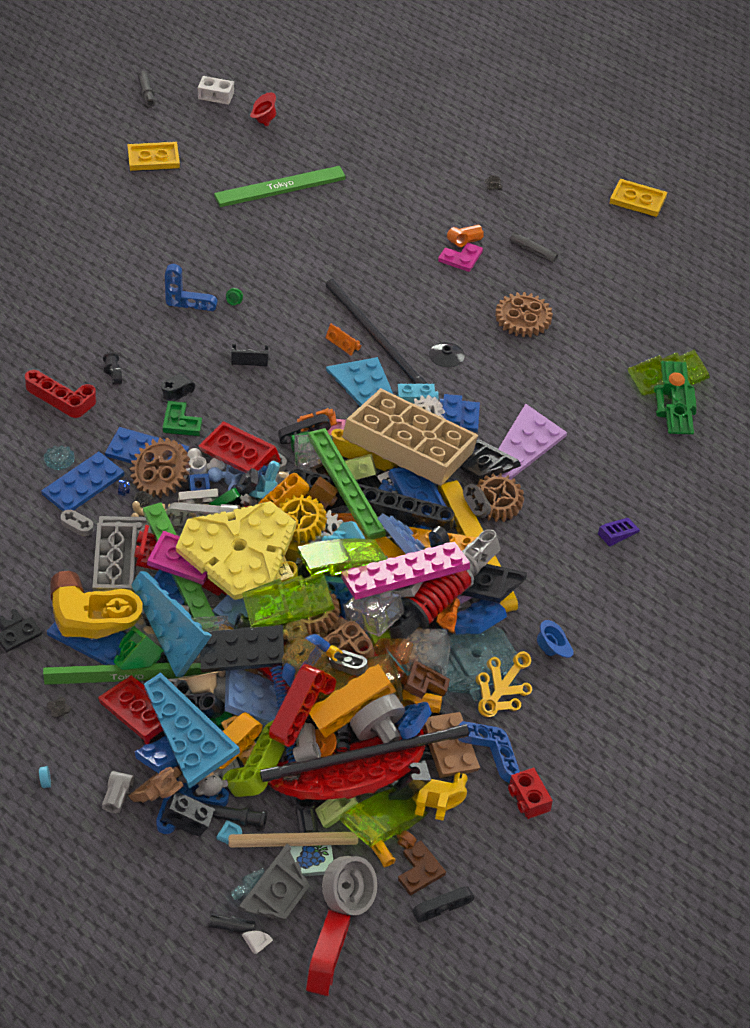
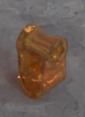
[374,638,414,664]

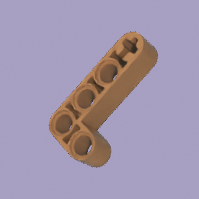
[294,621,374,674]

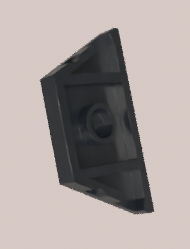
[460,439,521,480]
[461,564,527,603]

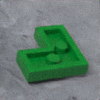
[163,401,202,436]

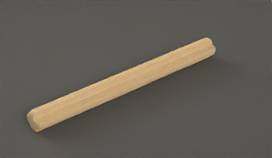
[228,832,358,848]

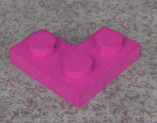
[438,243,483,272]

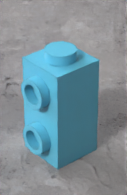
[397,384,438,404]

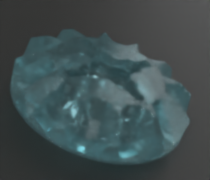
[44,445,75,470]

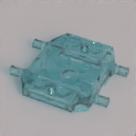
[430,626,522,702]

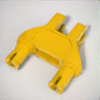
[411,773,467,821]

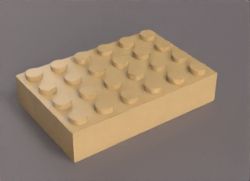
[342,388,478,486]

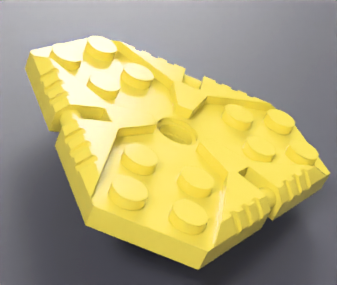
[176,501,296,600]

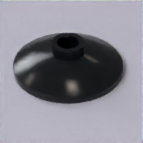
[429,342,464,367]

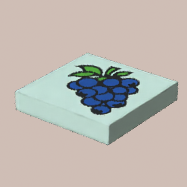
[290,845,333,876]

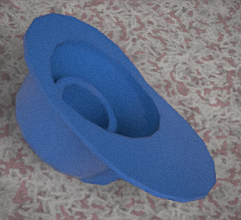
[537,620,574,658]

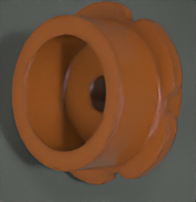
[397,830,417,849]

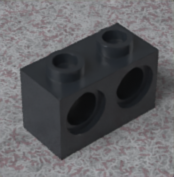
[160,792,215,837]

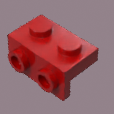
[134,525,159,571]

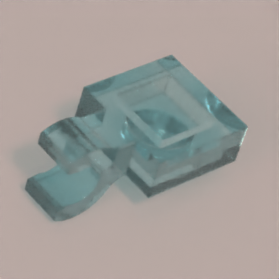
[230,868,265,900]

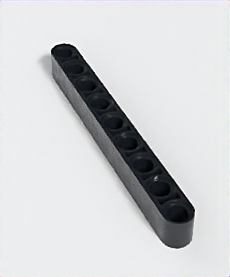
[289,468,454,531]

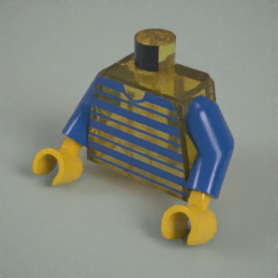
[282,634,343,687]

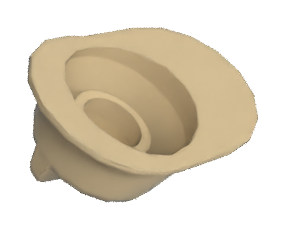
[177,671,220,694]

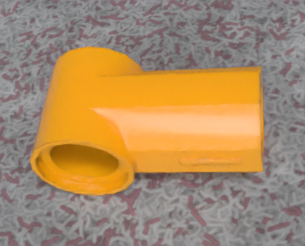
[400,689,443,714]

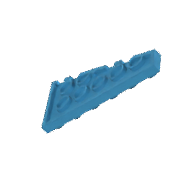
[326,357,393,407]
[131,571,212,677]
[144,673,240,788]

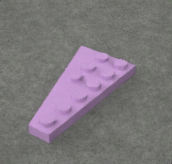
[496,404,567,480]

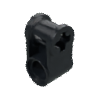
[161,373,195,403]

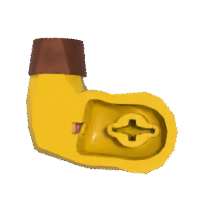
[50,571,143,639]

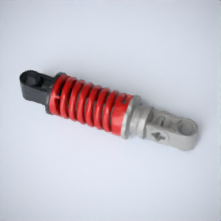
[386,530,501,643]

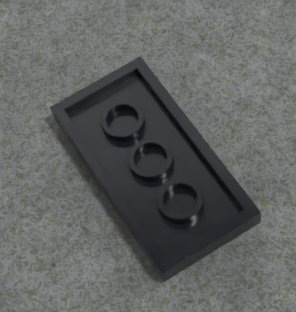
[200,625,285,673]

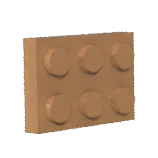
[423,712,480,778]

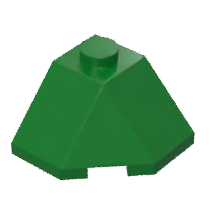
[114,626,164,670]

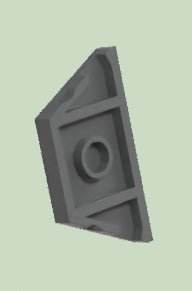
[237,844,310,921]

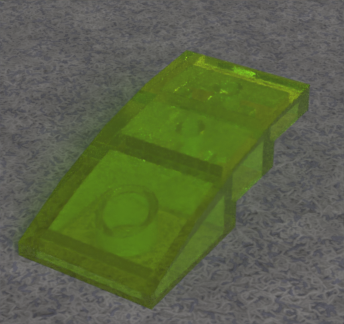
[628,349,710,395]
[298,538,387,576]
[242,572,335,628]
[340,788,428,847]

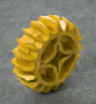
[279,494,327,545]

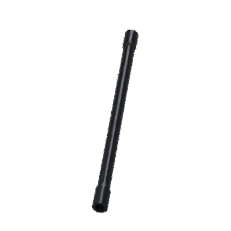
[326,279,428,384]
[260,724,469,783]

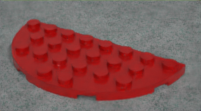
[268,729,425,800]

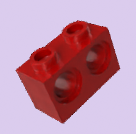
[508,768,553,819]

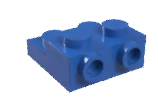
[440,394,480,432]

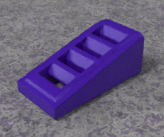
[598,518,640,547]

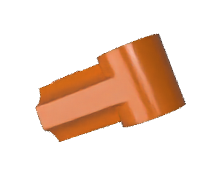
[447,225,484,247]

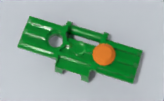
[654,361,697,435]

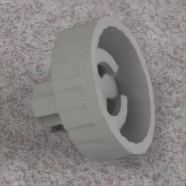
[350,694,405,743]
[322,856,377,915]

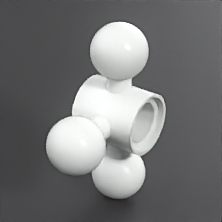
[184,448,225,479]

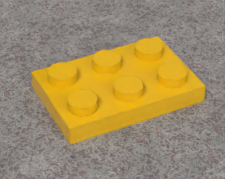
[127,142,180,171]
[610,179,667,217]

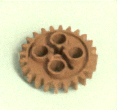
[495,292,553,337]
[130,437,191,498]

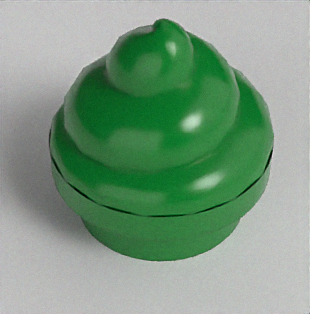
[226,288,243,305]

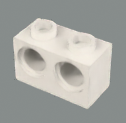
[198,76,234,105]

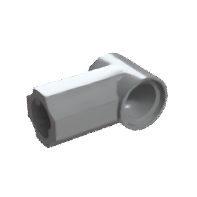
[293,723,321,763]
[102,771,134,814]

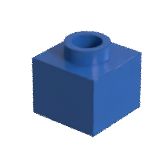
[188,473,210,491]

